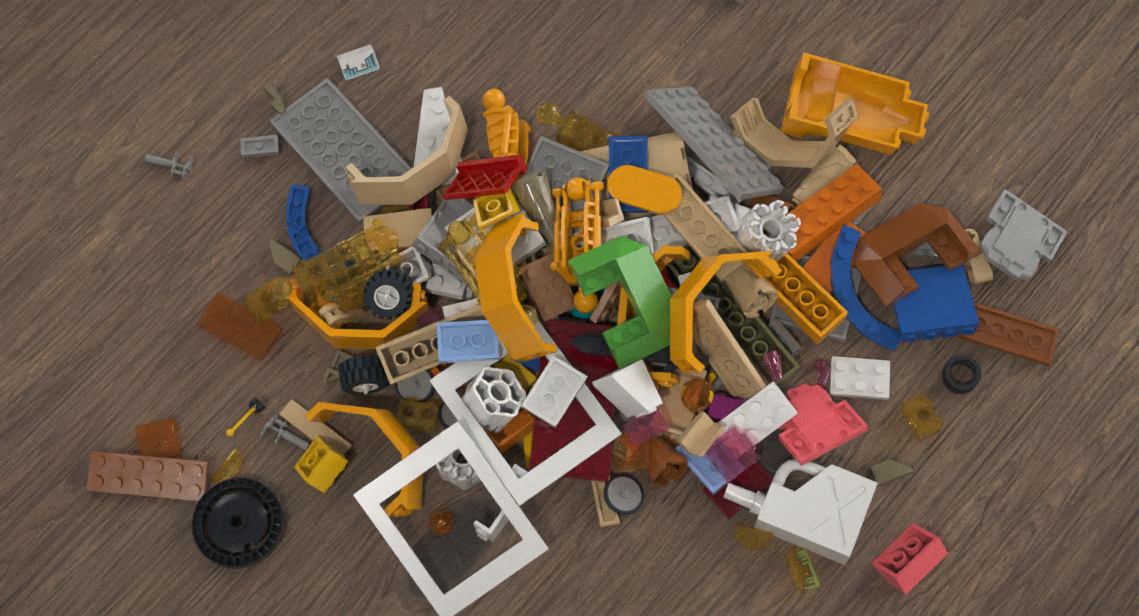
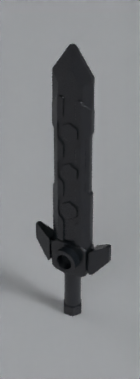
[570,333,709,373]

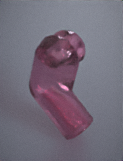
[814,359,831,389]

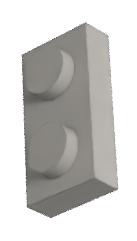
[240,135,279,158]
[767,318,801,357]

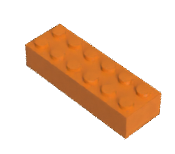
[768,164,882,262]

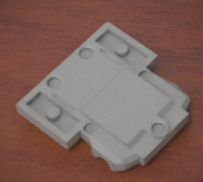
[979,189,1067,281]

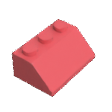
[871,523,948,594]

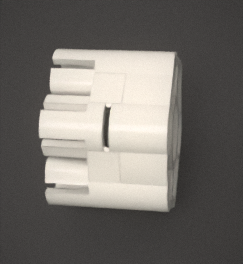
[736,200,801,261]
[461,367,526,433]
[436,448,481,490]

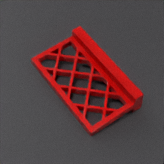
[443,154,528,200]

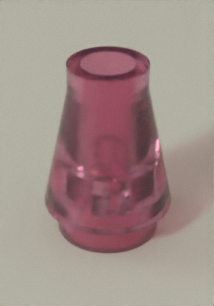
[762,351,784,381]

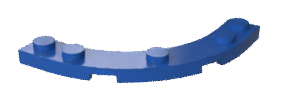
[286,184,369,286]
[830,224,900,352]

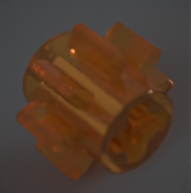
[428,510,453,536]

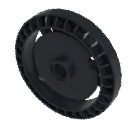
[191,478,284,569]

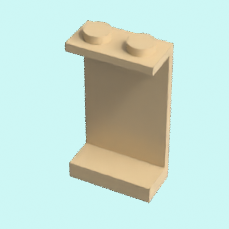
[363,208,433,258]
[648,370,707,442]

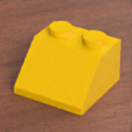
[473,189,520,229]
[294,435,348,493]

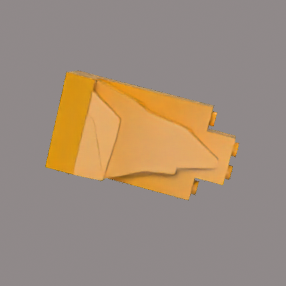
[781,53,929,155]

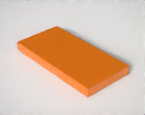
[803,222,866,295]

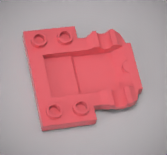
[778,383,868,466]

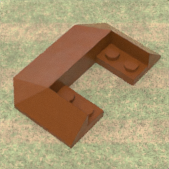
[853,203,982,308]

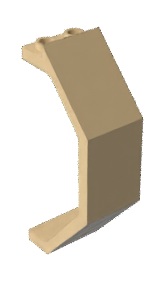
[346,96,468,205]
[731,98,858,168]

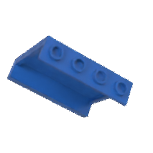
[893,264,979,343]

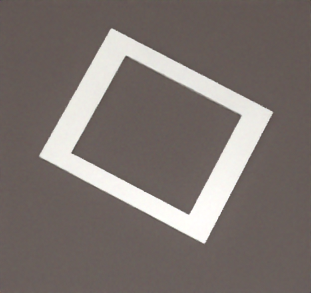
[429,312,622,506]
[354,421,549,616]

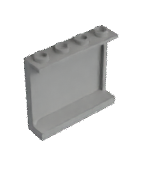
[411,198,478,290]

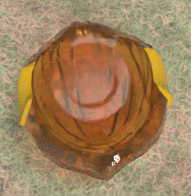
[680,378,714,414]

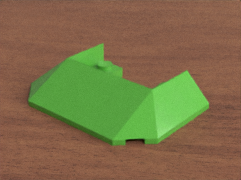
[567,236,672,369]

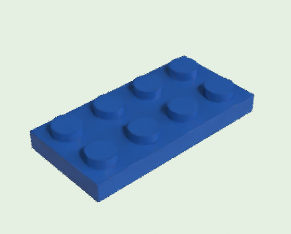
[609,136,648,213]

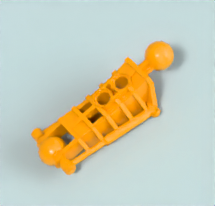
[482,89,531,189]
[550,177,604,313]

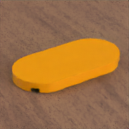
[607,165,683,215]

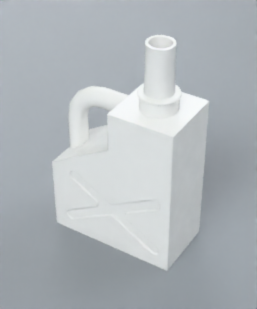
[723,459,878,565]

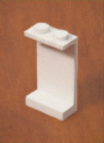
[474,464,528,543]

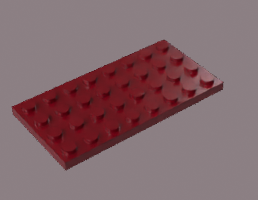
[529,319,618,483]

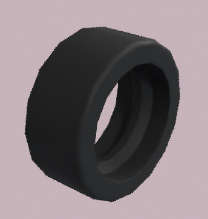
[942,355,982,394]

